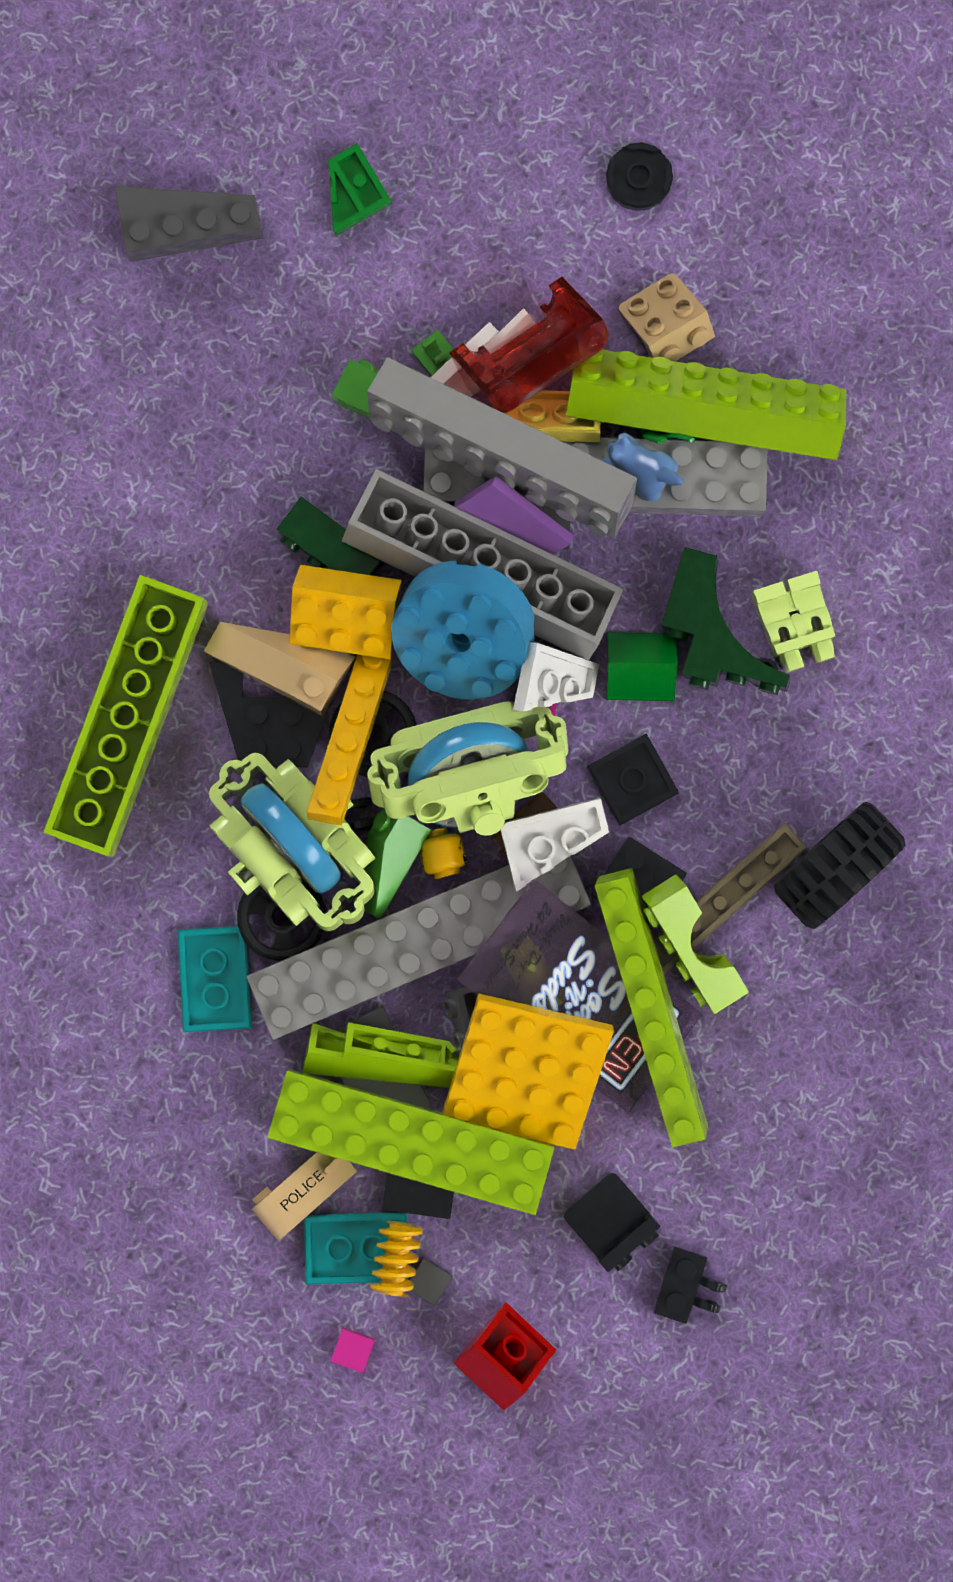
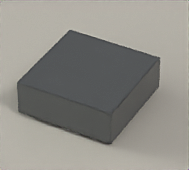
[410,1257,453,1306]

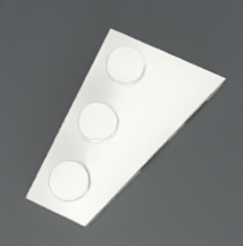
[513,642,600,711]
[500,798,609,892]

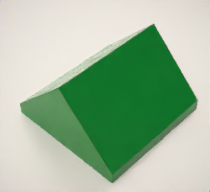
[606,632,677,701]

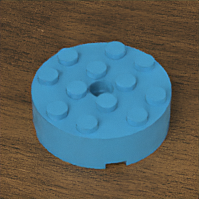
[391,561,535,700]

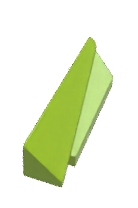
[302,1022,459,1088]

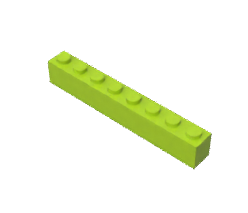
[595,868,708,1148]

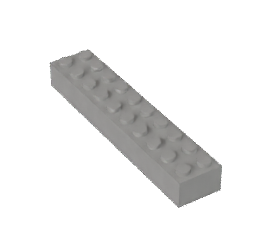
[423,438,768,517]
[246,856,591,1040]

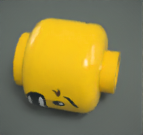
[419,827,467,879]

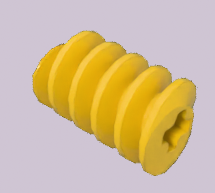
[370,1221,423,1297]

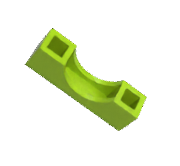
[641,874,749,1015]

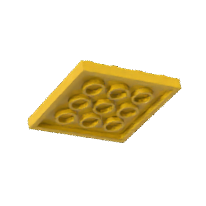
[442,993,614,1150]

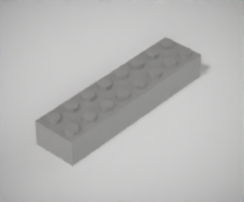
[367,357,637,539]
[342,469,624,661]

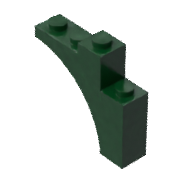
[661,547,791,695]

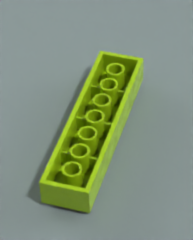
[566,346,846,460]
[43,575,209,858]
[267,1069,555,1215]

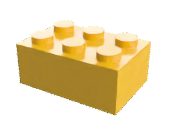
[289,565,402,659]

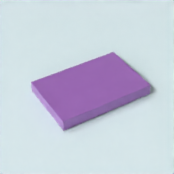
[454,476,574,555]

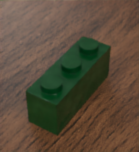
[277,497,384,576]

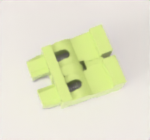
[750,571,836,673]

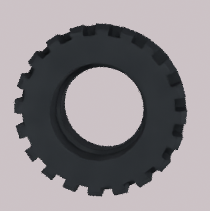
[773,802,906,929]

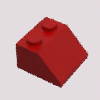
[453,1303,557,1410]

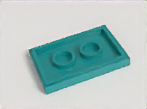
[177,926,252,1032]
[304,1212,409,1285]

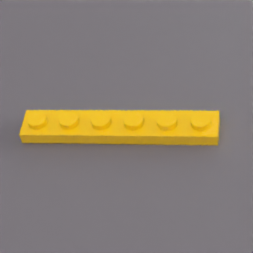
[307,652,394,826]

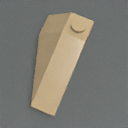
[204,622,356,717]

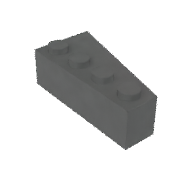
[115,186,264,262]

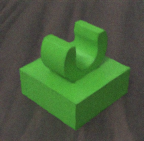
[411,329,456,377]

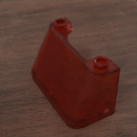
[449,276,609,413]

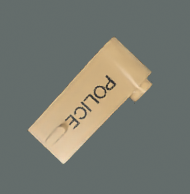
[251,1152,357,1241]

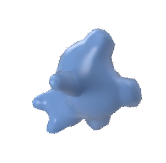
[602,433,683,501]

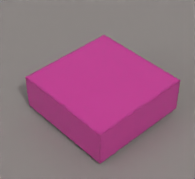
[330,1327,375,1373]

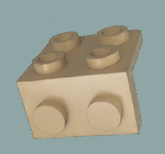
[619,273,715,362]

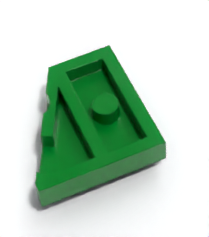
[328,143,392,236]

